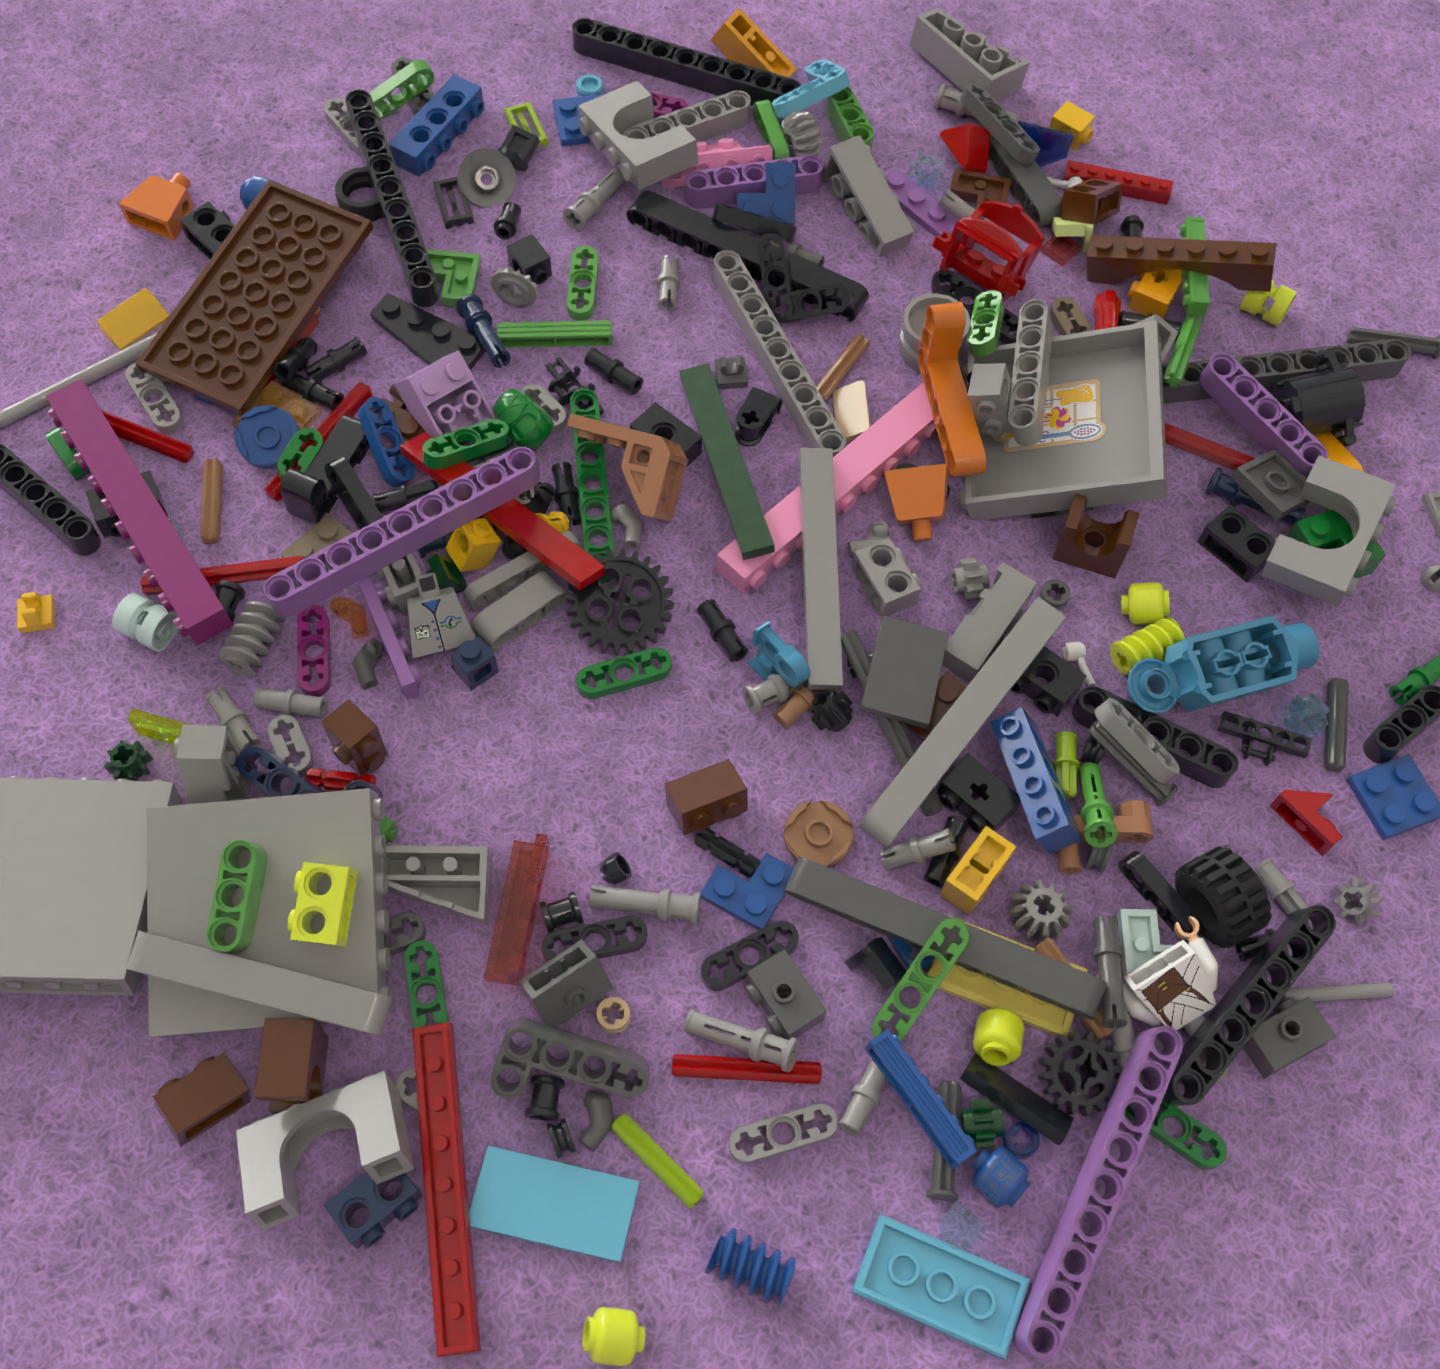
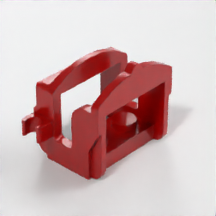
[932,201,1045,302]

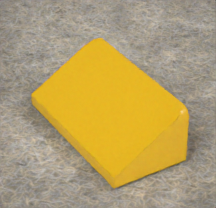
[97,288,170,350]

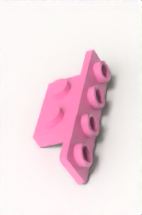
[661,138,773,188]

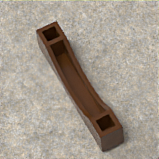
[1087,235,1277,292]

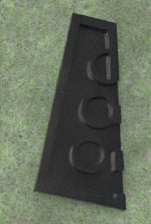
[370,293,485,370]

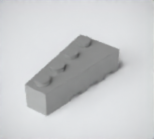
[909,8,1030,101]
[822,135,914,257]

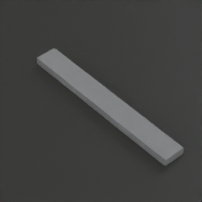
[799,447,843,690]

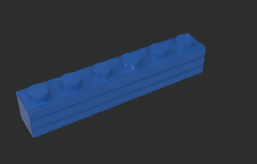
[865,1030,977,1170]

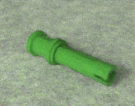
[1079,763,1118,848]

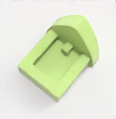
[1052,217,1094,252]

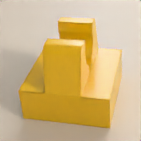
[17,592,55,633]

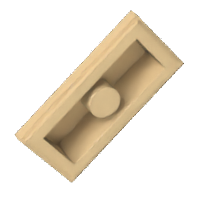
[832,380,870,443]

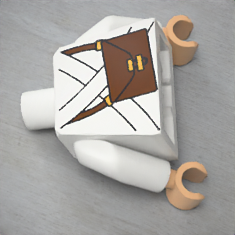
[1097,916,1218,1036]

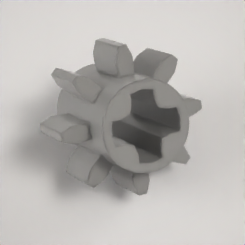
[951,557,990,600]
[1334,877,1385,923]

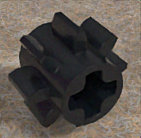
[811,690,853,732]

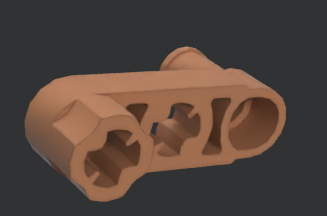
[1058,800,1154,875]

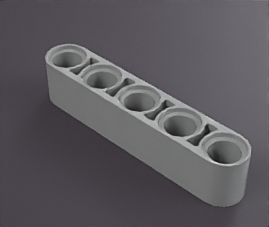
[624,91,751,142]
[1008,299,1053,446]

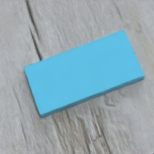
[469,1146,640,1264]
[851,1214,1031,1360]

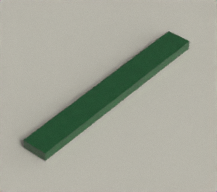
[679,363,775,560]

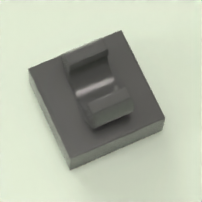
[714,355,748,390]

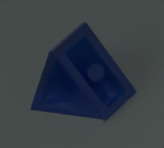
[1018,121,1073,167]

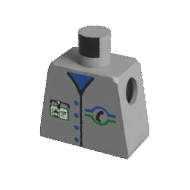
[407,573,475,658]

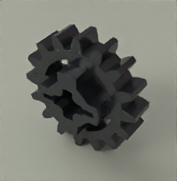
[1038,1030,1123,1116]

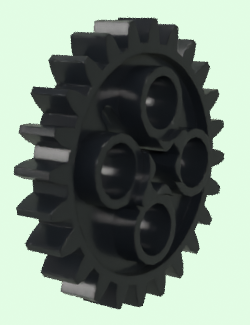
[566,548,674,656]

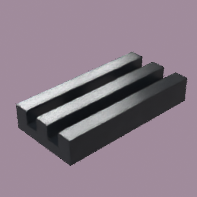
[433,177,474,229]

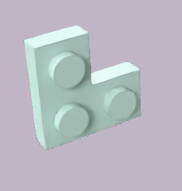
[1117,909,1173,983]

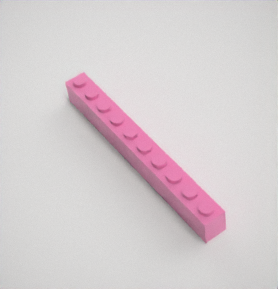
[716,383,938,594]

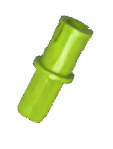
[1052,731,1080,800]

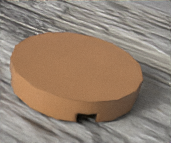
[783,800,854,867]

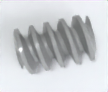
[218,601,286,678]

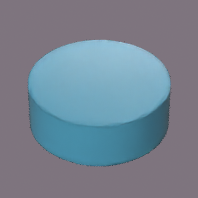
[576,74,604,96]

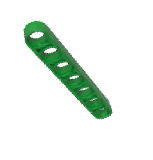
[570,389,615,584]

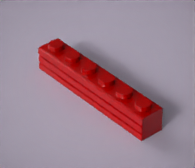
[1063,160,1173,205]

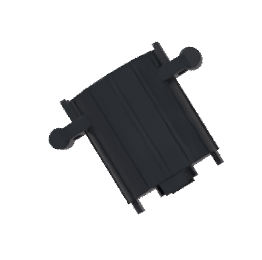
[1270,348,1366,447]

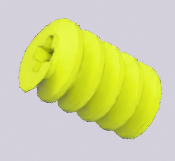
[1110,617,1185,676]

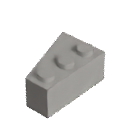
[942,561,1037,682]
[173,725,250,804]
[381,845,493,926]

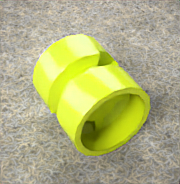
[1239,280,1298,327]

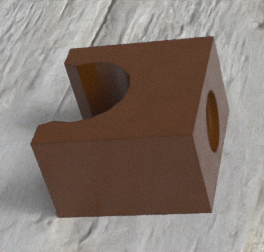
[1052,494,1140,579]
[255,1018,329,1114]

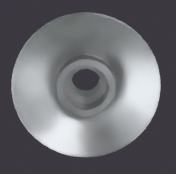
[458,148,516,208]

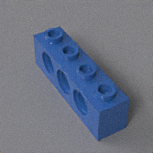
[388,74,485,177]
[990,706,1083,854]

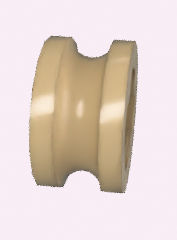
[596,997,630,1034]

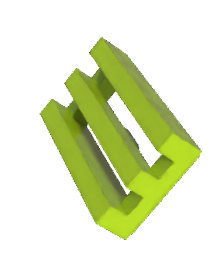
[504,102,549,149]

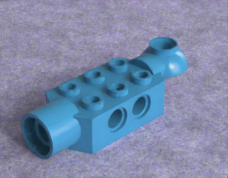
[1127,616,1320,713]

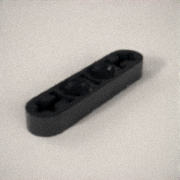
[931,270,1019,344]

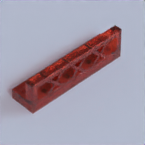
[484,833,550,987]

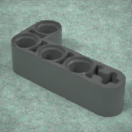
[490,1018,649,1099]

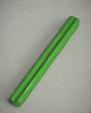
[1163,314,1206,388]

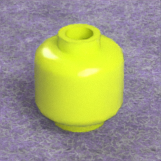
[1121,582,1170,625]
[973,1008,1025,1066]
[582,1307,645,1367]

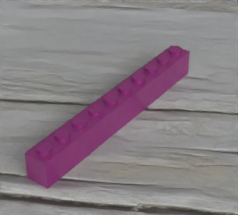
[46,379,234,646]

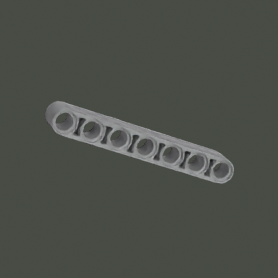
[126,931,393,1035]

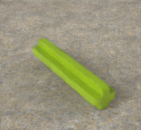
[612,1113,704,1208]

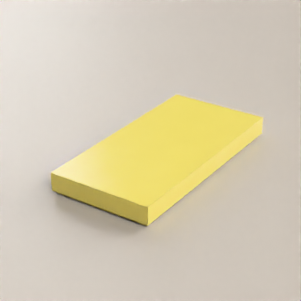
[927,916,1088,1037]

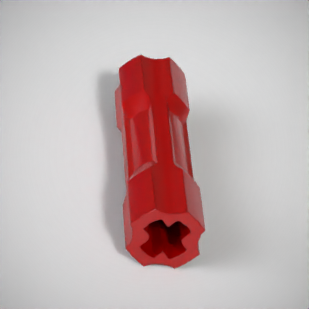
[1093,290,1122,330]

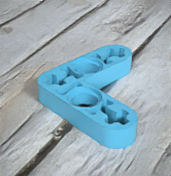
[772,59,850,119]

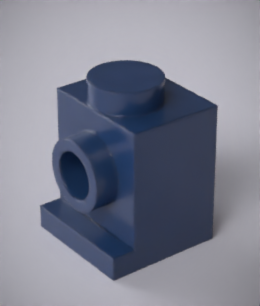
[451,636,499,691]

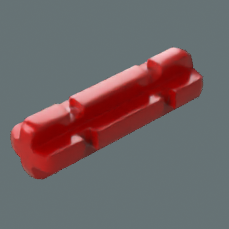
[306,768,376,791]

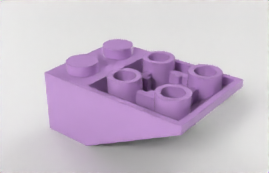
[394,350,496,446]

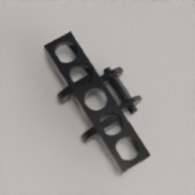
[546,357,604,415]
[1217,711,1312,766]

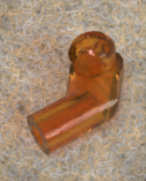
[330,596,369,639]

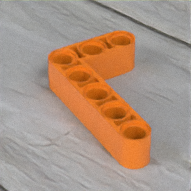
[918,301,986,477]

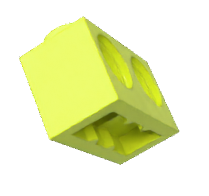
[287,862,358,947]

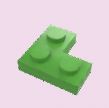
[426,249,482,307]

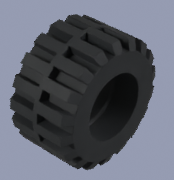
[1174,846,1272,948]

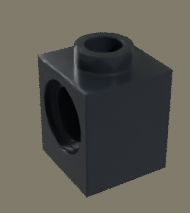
[506,234,552,284]

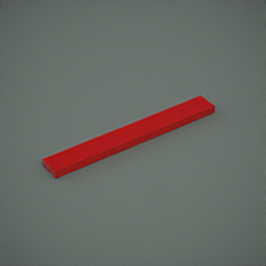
[400,432,605,591]
[412,1022,481,1358]

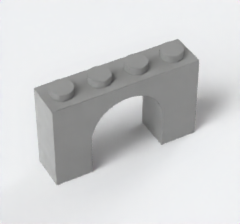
[578,81,698,190]
[1261,456,1397,606]
[236,1070,414,1231]

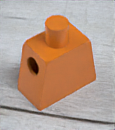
[119,173,194,241]
[884,463,949,542]

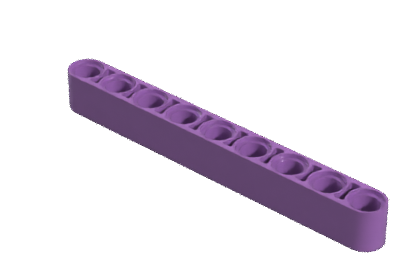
[263,447,540,617]
[1013,1026,1183,1361]

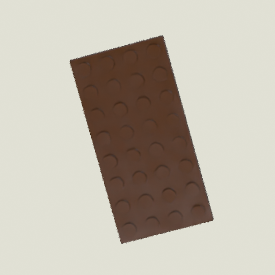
[135,179,373,416]

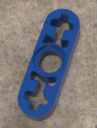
[358,397,415,487]

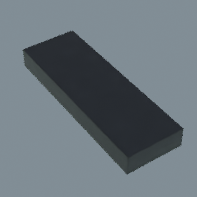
[960,1053,1074,1145]

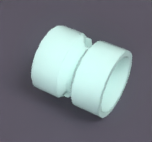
[112,593,179,652]

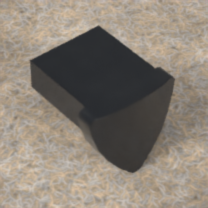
[497,125,540,172]
[845,937,907,990]

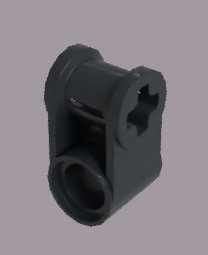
[735,387,783,447]

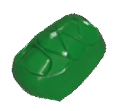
[493,389,555,450]

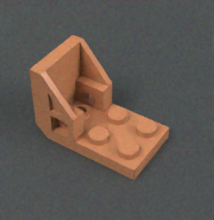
[567,413,688,522]

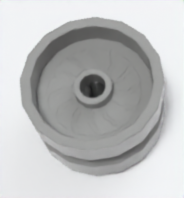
[898,293,971,371]

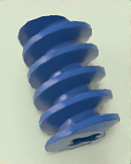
[705,1228,796,1309]

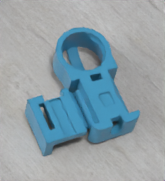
[747,621,811,687]

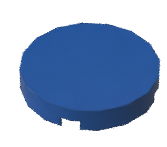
[235,405,300,469]

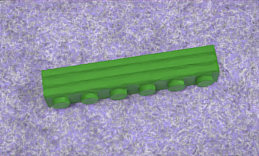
[1179,217,1210,316]
[497,320,612,348]

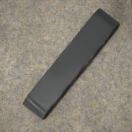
[977,124,1062,228]

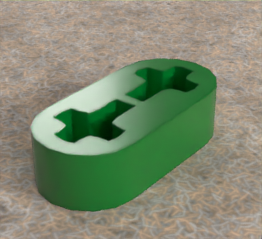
[44,427,90,480]
[277,428,323,481]

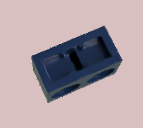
[324,1172,423,1249]

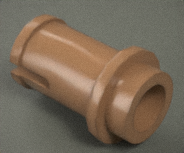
[772,687,815,730]

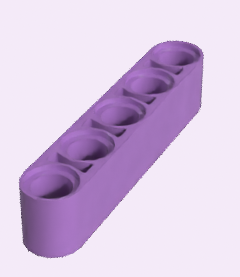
[685,155,824,209]
[1199,353,1328,479]

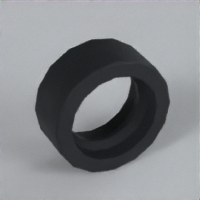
[335,167,383,222]

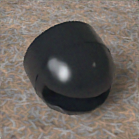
[600,852,631,884]

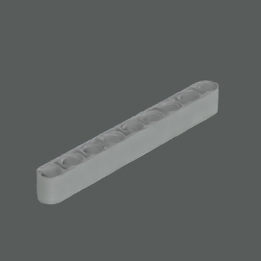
[713,250,846,457]
[858,596,1067,848]

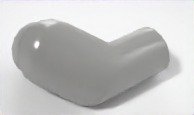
[848,521,890,557]

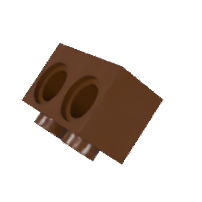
[1060,179,1123,225]

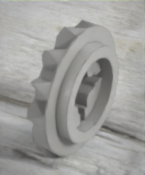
[491,267,538,306]

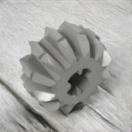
[781,110,823,158]
[1009,879,1073,942]

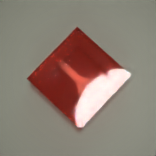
[1040,234,1082,267]

